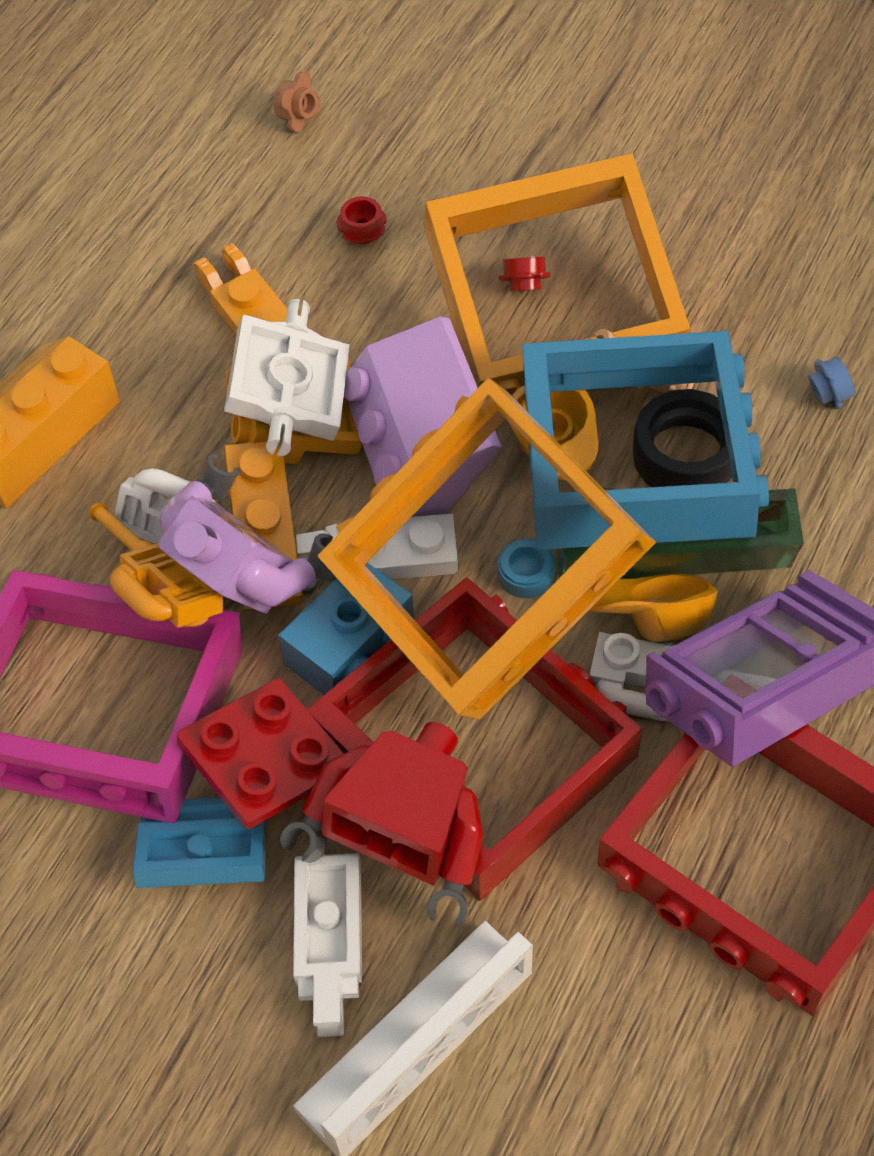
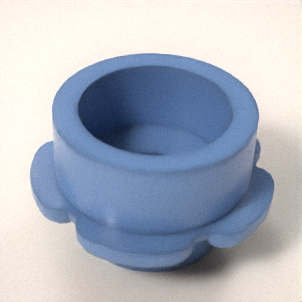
[808,356,856,409]

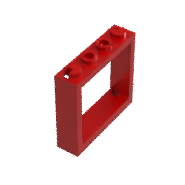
[307,577,642,901]
[597,676,874,1016]

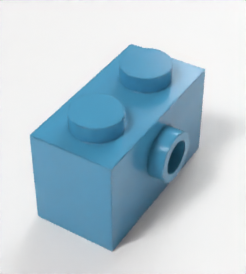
[278,562,414,695]

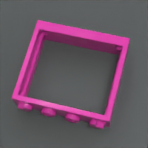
[0,570,243,824]

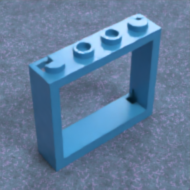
[522,331,769,550]

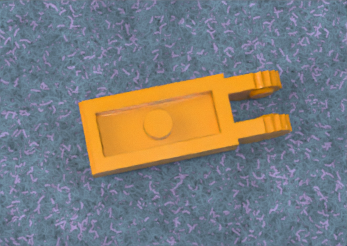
[193,243,287,335]

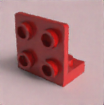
[177,678,344,829]

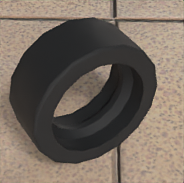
[633,389,732,487]

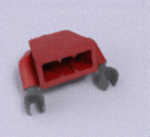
[280,722,483,927]

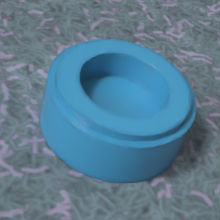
[497,539,556,598]

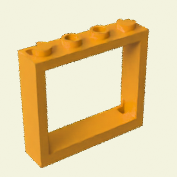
[423,153,690,396]
[317,377,656,720]

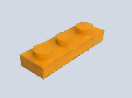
[224,442,302,610]

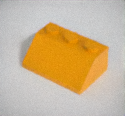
[0,336,120,509]

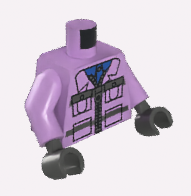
[158,453,336,614]

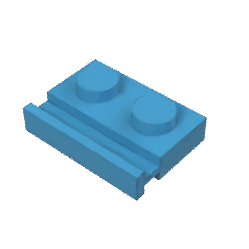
[133,797,267,888]

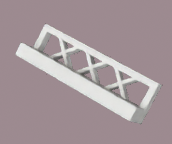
[293,921,533,1156]

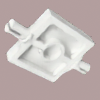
[224,299,350,456]

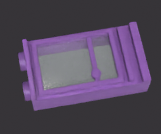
[645,570,874,767]

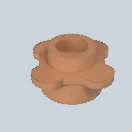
[273,72,320,132]

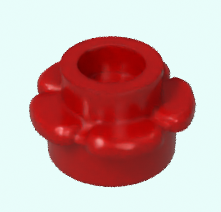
[336,196,387,244]
[499,257,551,291]

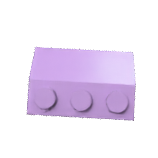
[344,316,502,516]

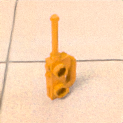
[89,502,223,628]

